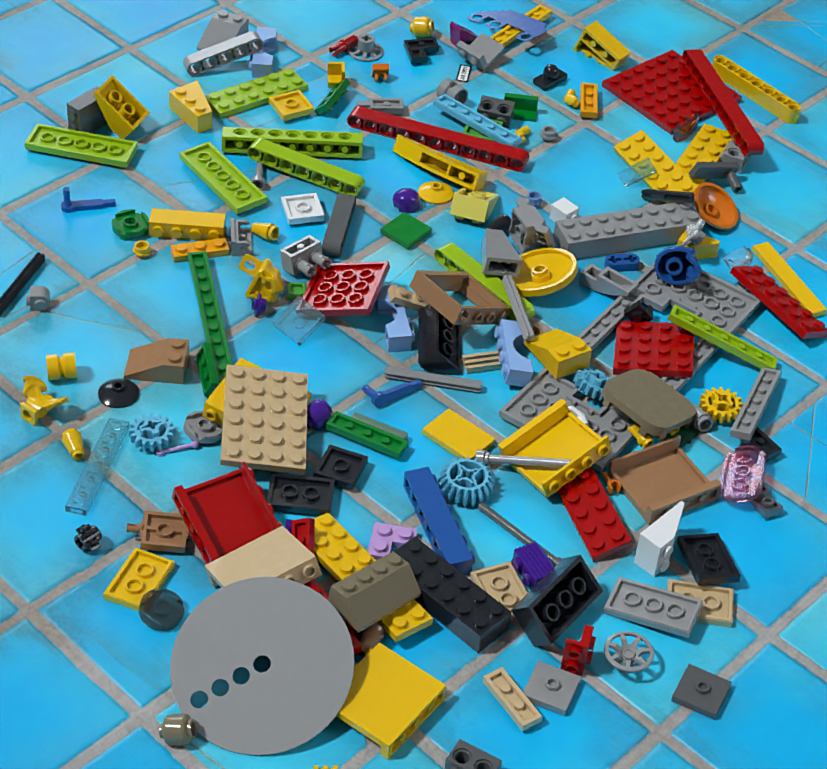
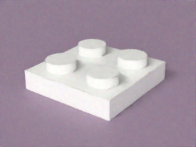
[281,193,325,225]

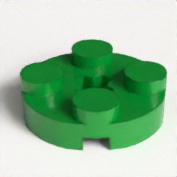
[112,209,149,241]

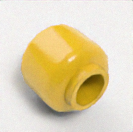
[410,16,434,38]

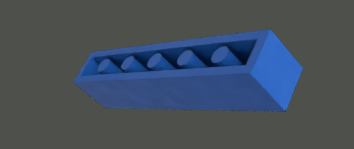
[403,467,475,575]

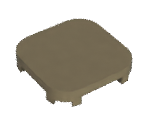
[600,369,696,440]

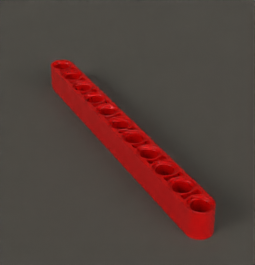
[682,49,764,156]
[347,106,530,172]

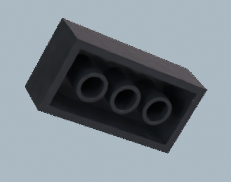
[511,555,603,647]

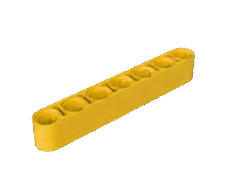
[712,55,801,124]

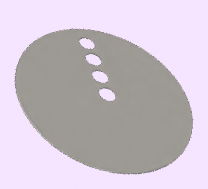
[170,577,354,756]

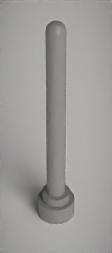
[251,162,265,191]
[475,450,572,467]

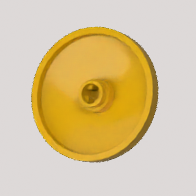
[503,248,578,297]

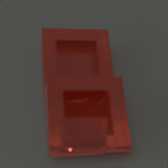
[673,113,700,143]

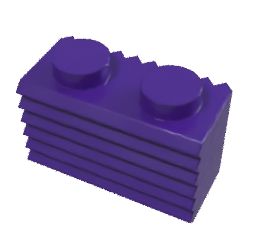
[511,541,554,589]

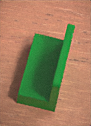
[504,93,538,122]

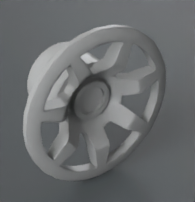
[348,33,383,61]
[604,631,654,674]

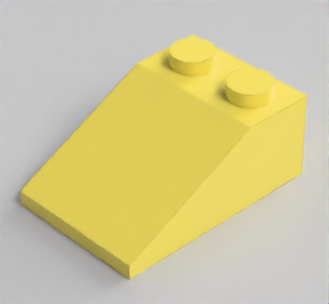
[450,187,499,224]

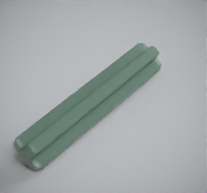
[352,413,408,440]

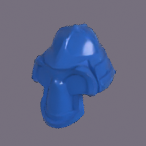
[654,246,702,285]

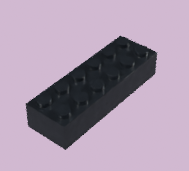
[394,537,512,654]

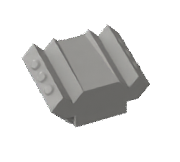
[509,197,557,254]

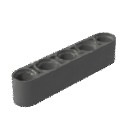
[322,193,356,257]

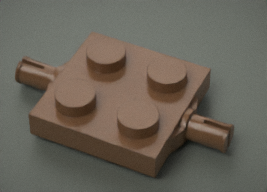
[126,511,192,553]

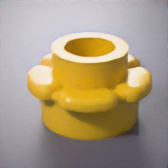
[133,240,151,258]

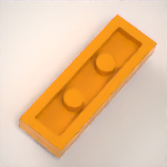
[580,82,598,118]
[170,238,229,263]

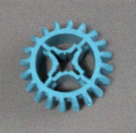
[438,456,495,507]

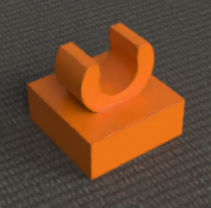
[371,63,389,82]

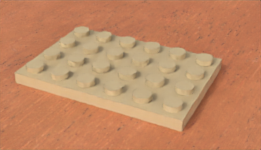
[220,364,308,474]

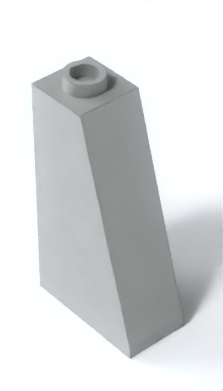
[481,229,523,277]

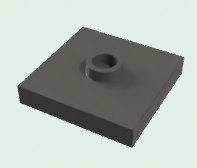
[671,664,732,719]

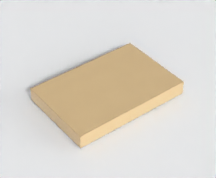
[470,561,528,621]
[666,579,734,628]

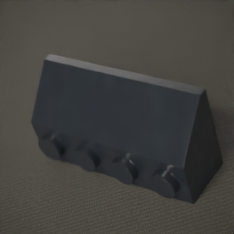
[418,304,462,375]

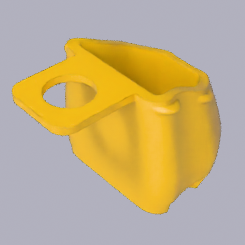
[239,254,284,304]

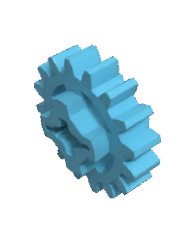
[573,367,611,400]
[129,413,175,452]

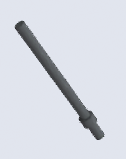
[478,502,562,567]

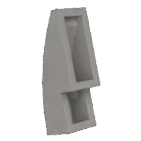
[579,264,639,296]

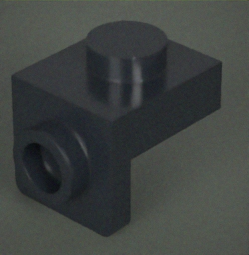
[624,300,653,322]

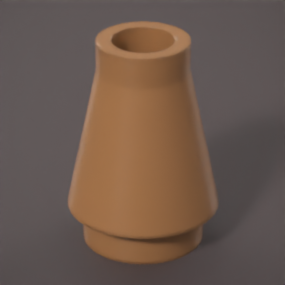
[357,623,385,657]

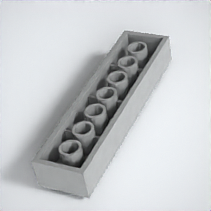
[553,202,703,259]

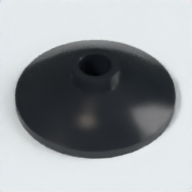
[98,378,139,408]

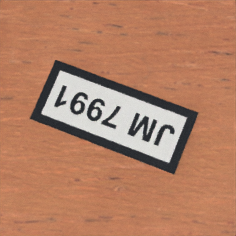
[456,64,472,82]

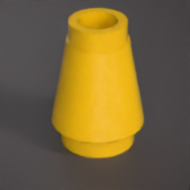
[251,222,280,242]
[61,428,85,460]

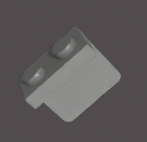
[456,33,504,71]

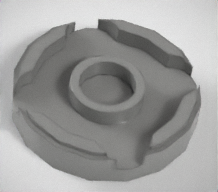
[183,411,222,444]

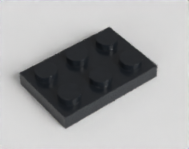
[266,473,335,515]
[676,533,741,585]

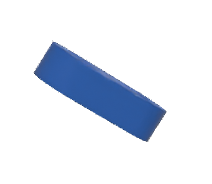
[604,253,640,272]

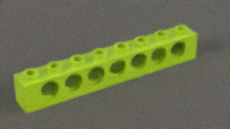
[222,127,363,158]

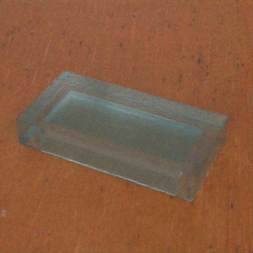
[617,157,656,188]

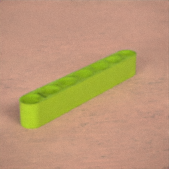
[247,138,365,196]
[434,242,535,321]

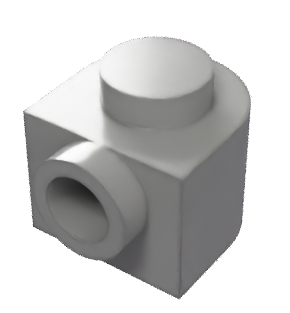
[26,286,50,311]

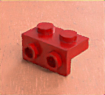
[560,624,597,676]

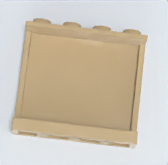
[204,526,322,588]

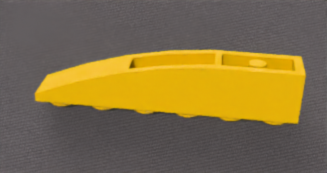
[392,134,488,191]

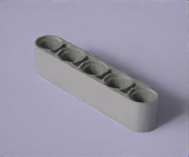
[183,31,264,76]

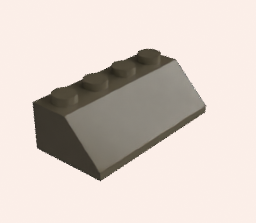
[328,552,421,632]

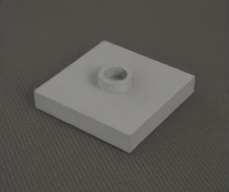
[523,661,581,716]

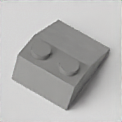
[196,10,249,55]

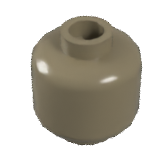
[159,714,197,746]

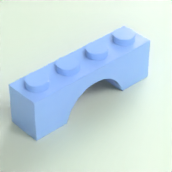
[249,27,277,78]
[375,285,415,352]
[494,319,533,387]

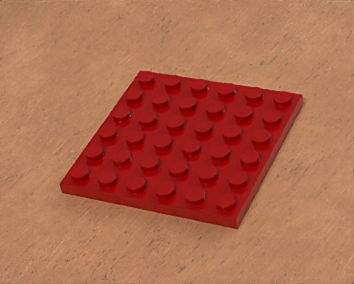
[602,50,742,135]

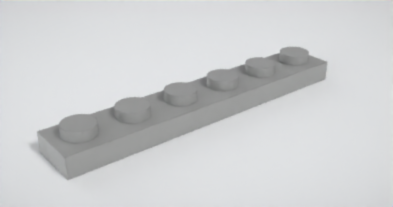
[730,367,782,441]

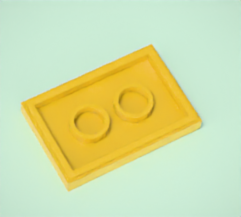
[422,408,496,460]
[103,547,175,613]

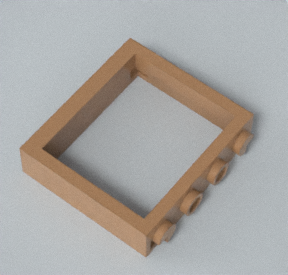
[409,270,511,325]

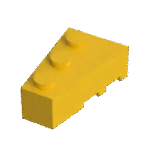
[573,20,631,71]
[169,80,212,133]

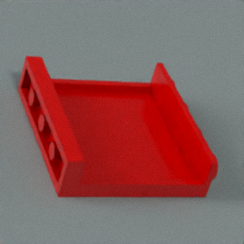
[172,461,282,564]

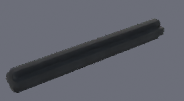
[0,252,45,315]

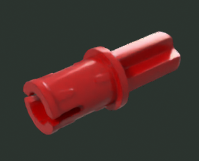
[329,35,358,57]

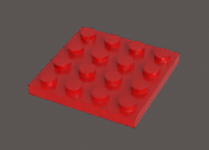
[296,261,390,317]
[613,321,694,378]

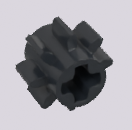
[74,524,102,552]

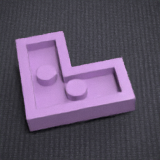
[368,522,417,561]

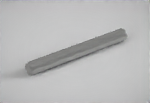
[502,275,535,342]
[384,366,482,393]

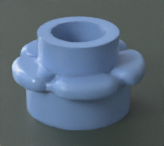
[525,191,542,207]

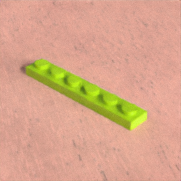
[667,305,778,370]

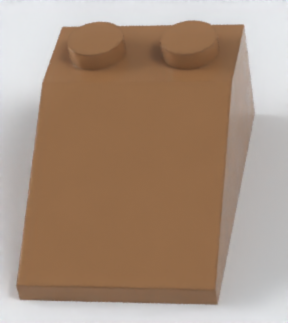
[123,338,190,384]

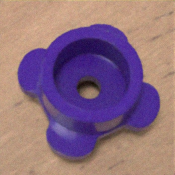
[251,294,267,317]

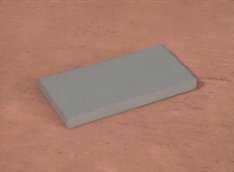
[604,577,703,638]

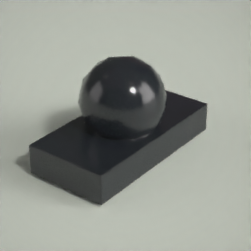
[533,64,568,91]

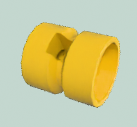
[46,352,77,381]

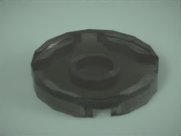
[139,589,184,631]

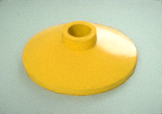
[418,181,454,205]

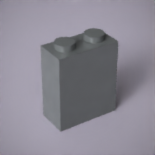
[67,86,107,133]

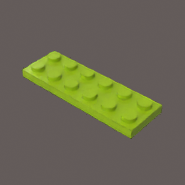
[205,68,308,119]
[24,123,138,168]
[179,142,267,214]

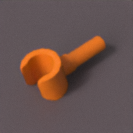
[601,472,621,495]

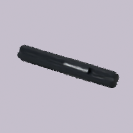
[641,189,695,203]

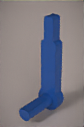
[61,187,116,213]
[362,379,423,407]

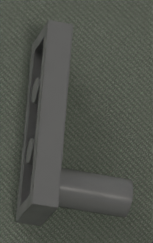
[688,162,743,193]

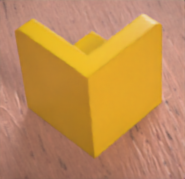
[327,62,345,88]

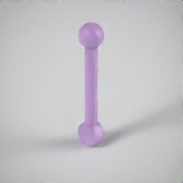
[156,441,199,457]

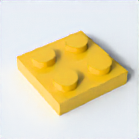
[269,90,314,121]

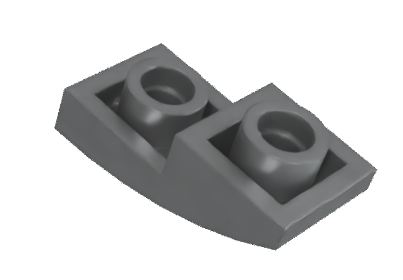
[742,481,783,518]

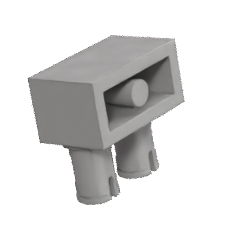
[280,235,331,277]

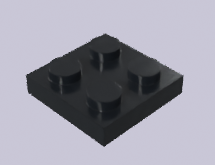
[313,445,368,490]

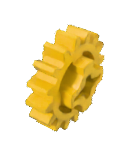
[699,387,744,424]

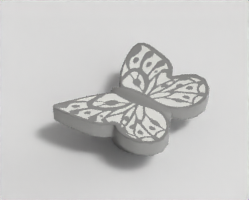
[680,218,706,247]

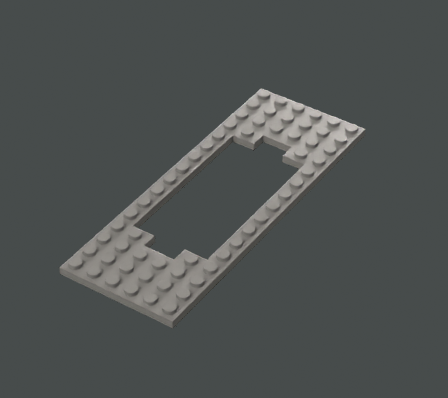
[499,263,762,473]

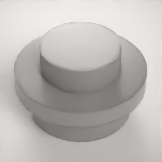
[540,126,557,141]

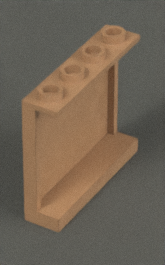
[608,435,722,525]

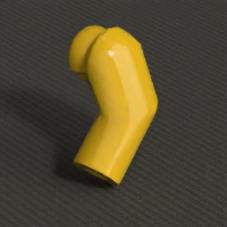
[564,89,580,108]
[514,125,531,144]

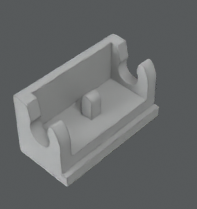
[230,218,252,256]

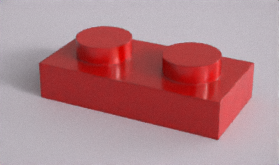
[292,517,315,554]

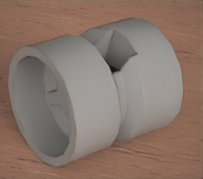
[436,78,468,104]

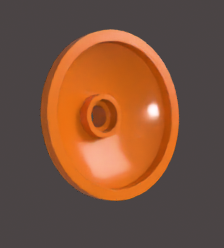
[694,182,738,230]

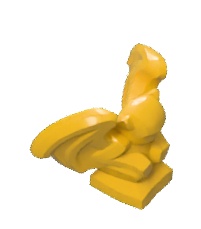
[20,375,69,426]

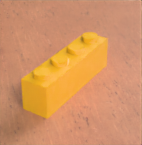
[149,208,226,241]

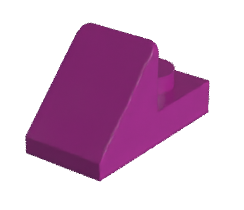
[450,21,478,47]

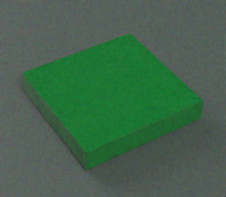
[380,212,432,249]

